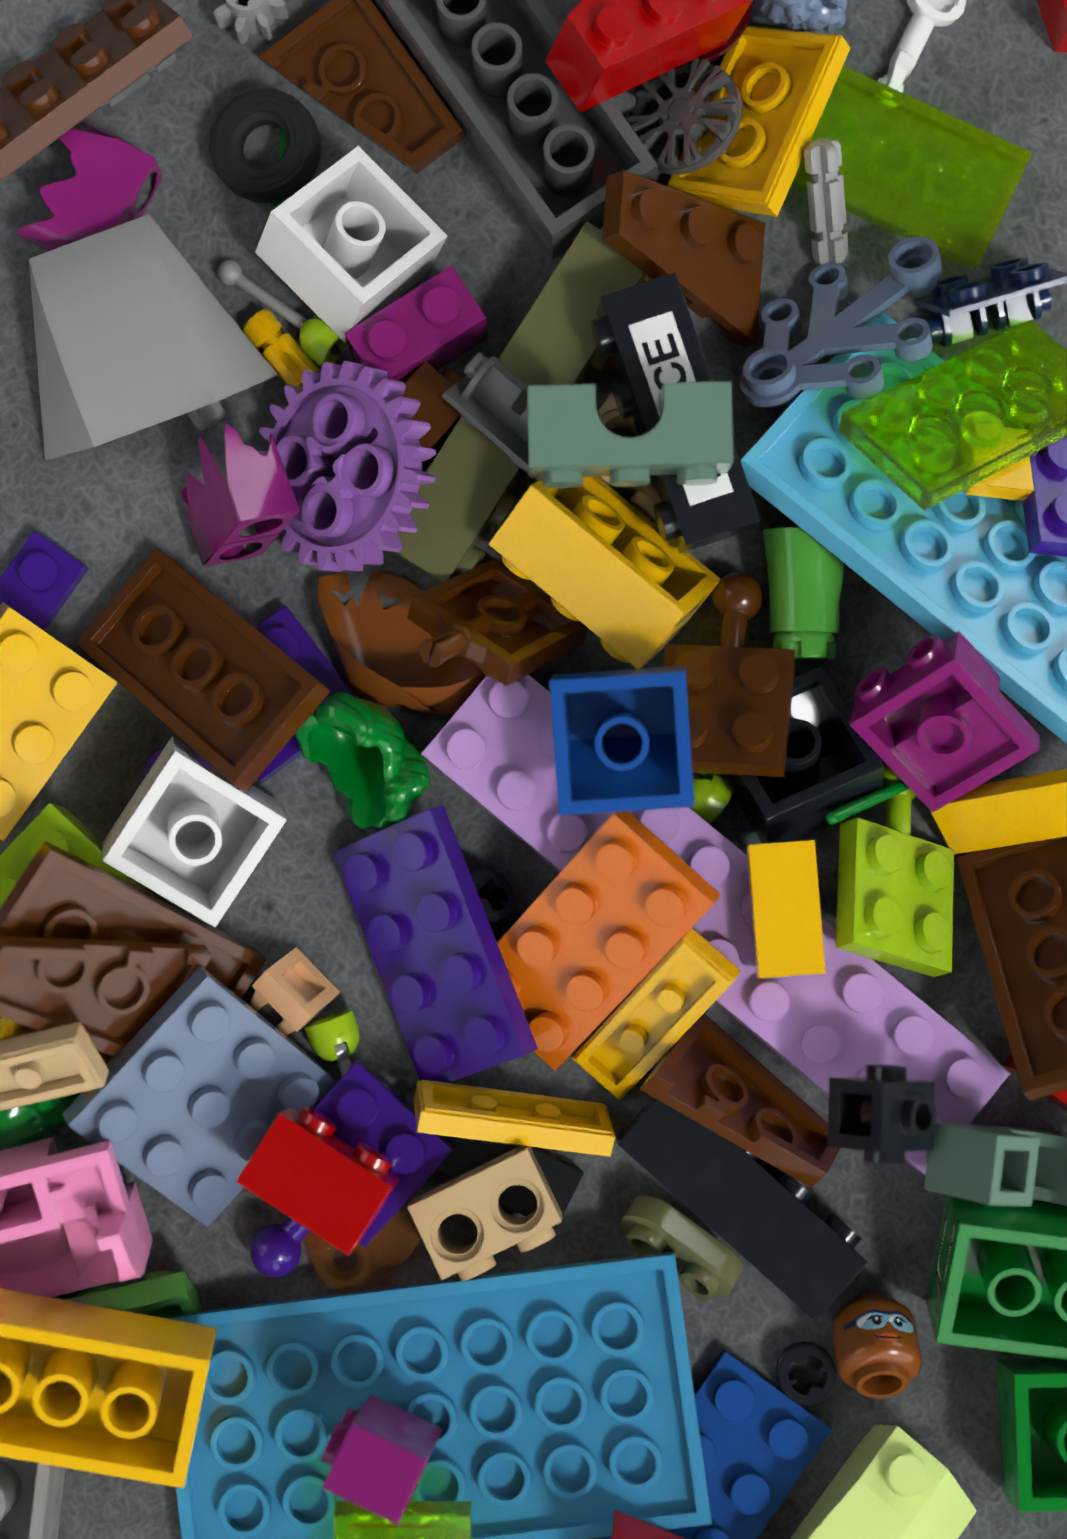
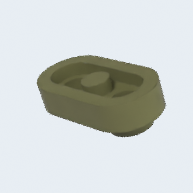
[621,1195,743,1299]

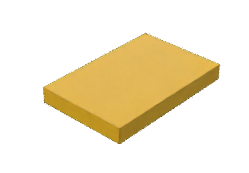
[667,26,850,217]

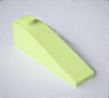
[790,1424,977,1539]

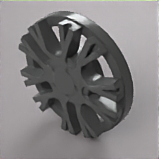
[627,58,743,175]

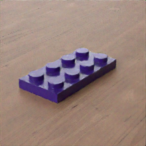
[333,805,538,1083]

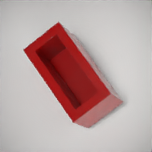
[236,1106,400,1256]

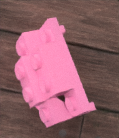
[0,1137,153,1298]

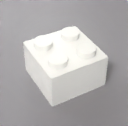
[255,146,448,342]
[103,736,287,927]

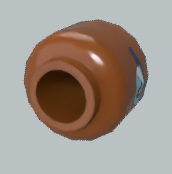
[831,1293,922,1398]

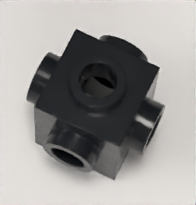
[828,1065,937,1164]

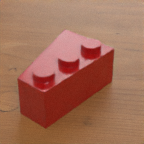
[545,0,753,113]

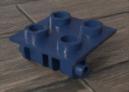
[914,258,1067,347]

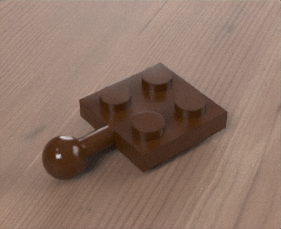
[663,572,796,777]

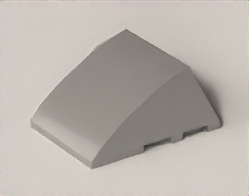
[29,214,279,461]

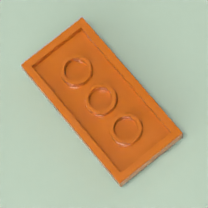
[497,811,721,1071]

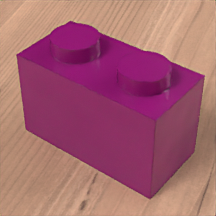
[344,266,488,383]
[321,1394,443,1525]

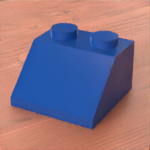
[549,665,695,816]

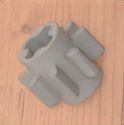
[213,0,289,44]

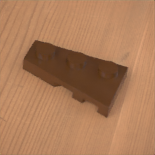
[258,0,467,174]
[602,170,765,347]
[0,936,212,1057]
[640,1013,840,1187]

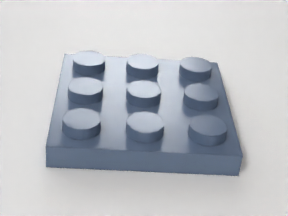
[62,966,338,1227]

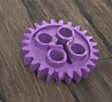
[258,361,436,572]

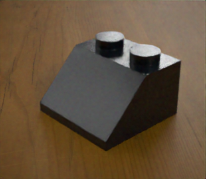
[728,665,885,844]

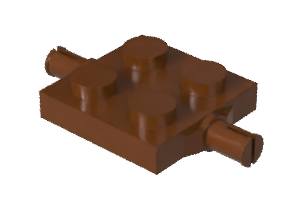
[407,559,588,686]

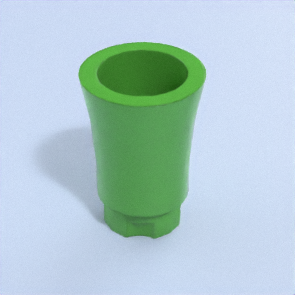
[762,527,845,660]

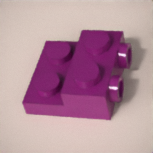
[850,631,1040,812]

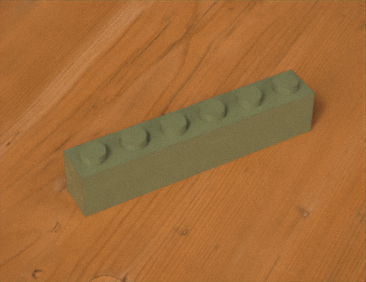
[386,221,650,584]

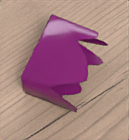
[14,121,163,251]
[181,424,299,566]

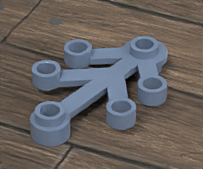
[740,237,942,408]

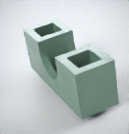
[527,381,733,488]
[924,1122,1067,1206]

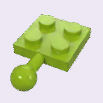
[835,759,954,977]

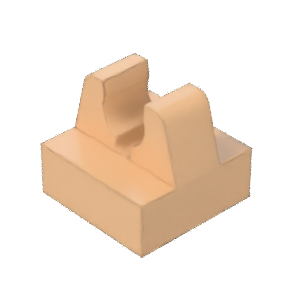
[251,947,341,1035]

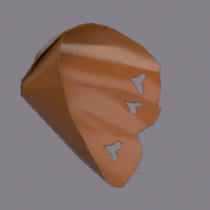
[317,572,486,716]

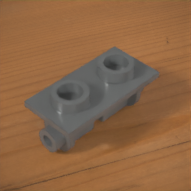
[442,352,542,481]

